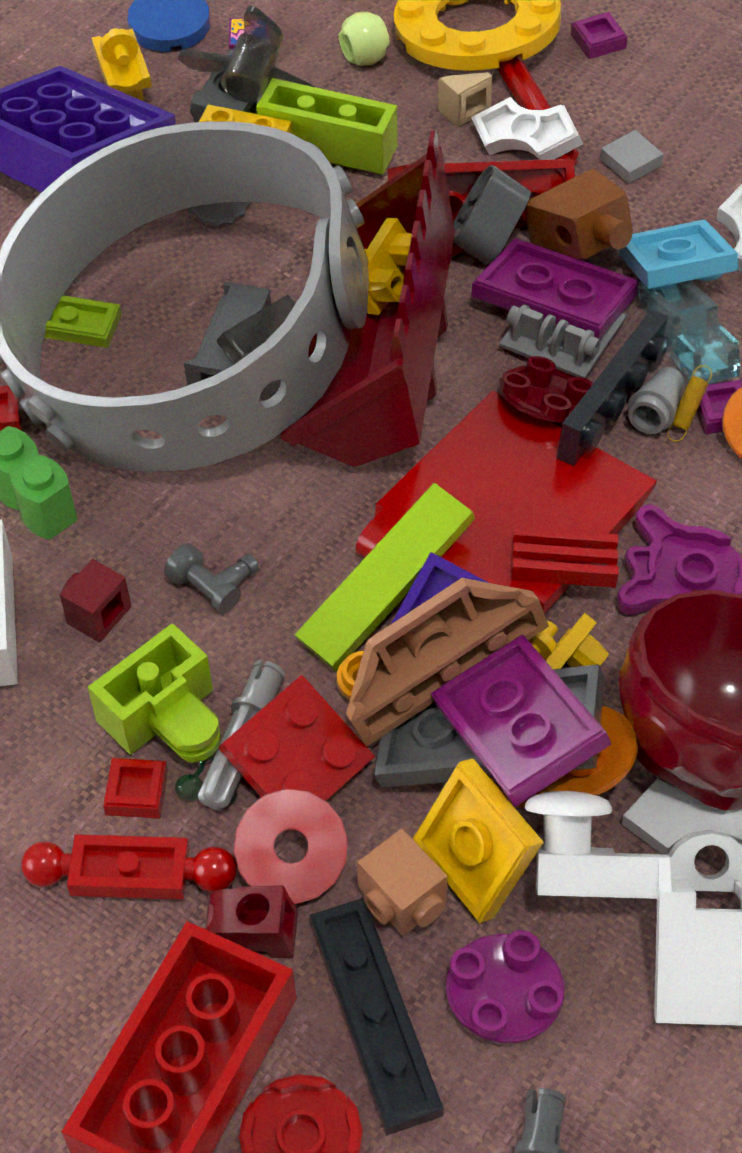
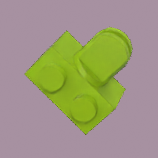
[87,623,221,763]

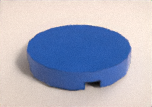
[127,0,210,52]

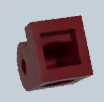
[205,885,298,958]

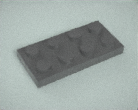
[374,664,605,788]

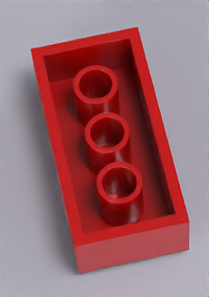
[61,921,297,1153]

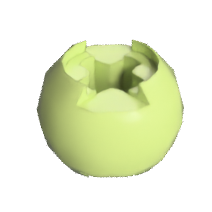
[338,11,390,66]

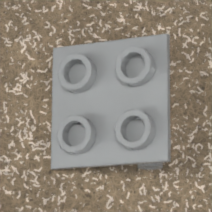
[499,304,626,378]

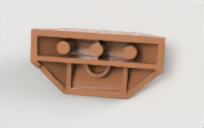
[346,578,549,747]

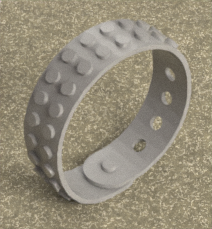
[0,121,369,472]

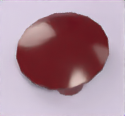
[499,356,593,422]

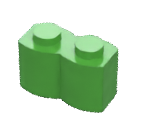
[0,426,78,540]

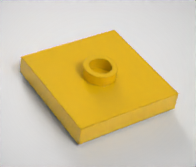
[413,758,544,923]

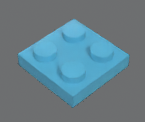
[618,219,738,290]

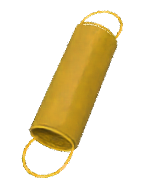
[667,365,712,442]

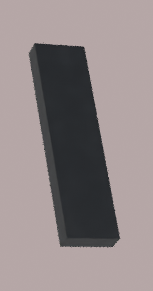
[310,897,444,1136]

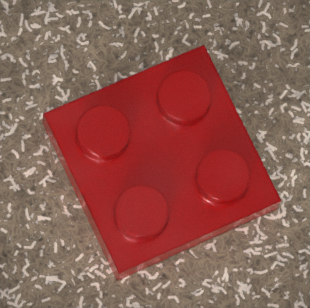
[218,675,375,832]

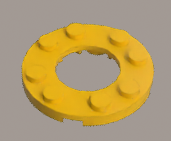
[394,0,561,71]

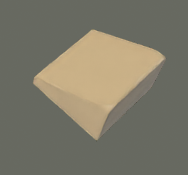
[438,72,492,127]

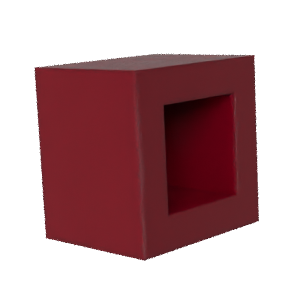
[59,558,132,643]

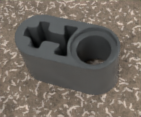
[453,165,531,265]

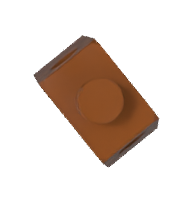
[524,168,633,260]

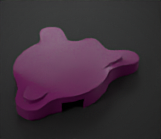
[616,504,742,615]

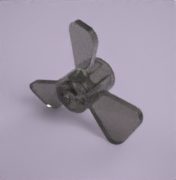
[178,6,314,103]

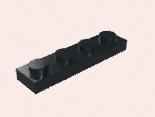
[557,309,669,466]

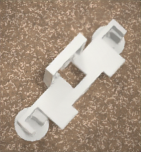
[524,791,742,1026]

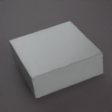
[600,130,664,184]

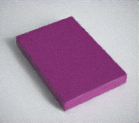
[471,238,639,339]
[430,634,611,807]

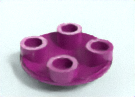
[446,930,565,1043]

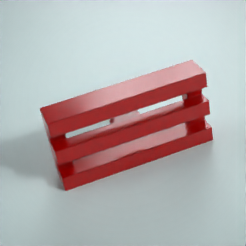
[511,527,619,588]

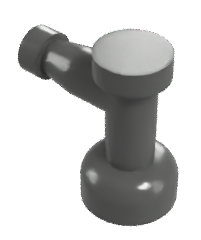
[164,543,259,614]

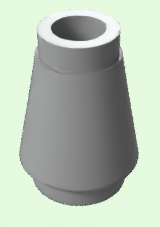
[628,367,684,434]

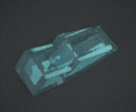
[637,280,740,384]

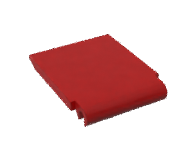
[355,390,657,614]

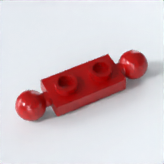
[21,834,237,900]

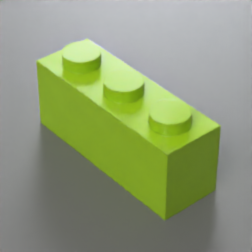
[256,78,398,175]

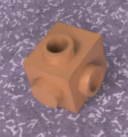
[357,828,447,936]

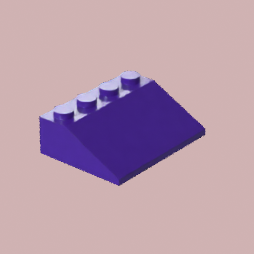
[0,66,176,193]

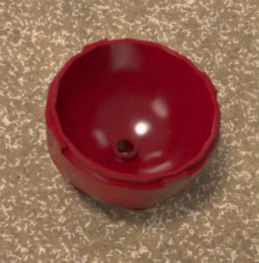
[619,590,742,811]

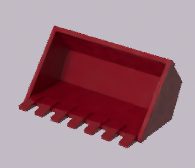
[280,130,455,467]

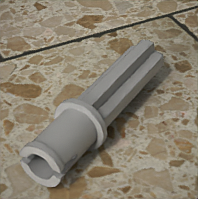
[198,660,286,811]

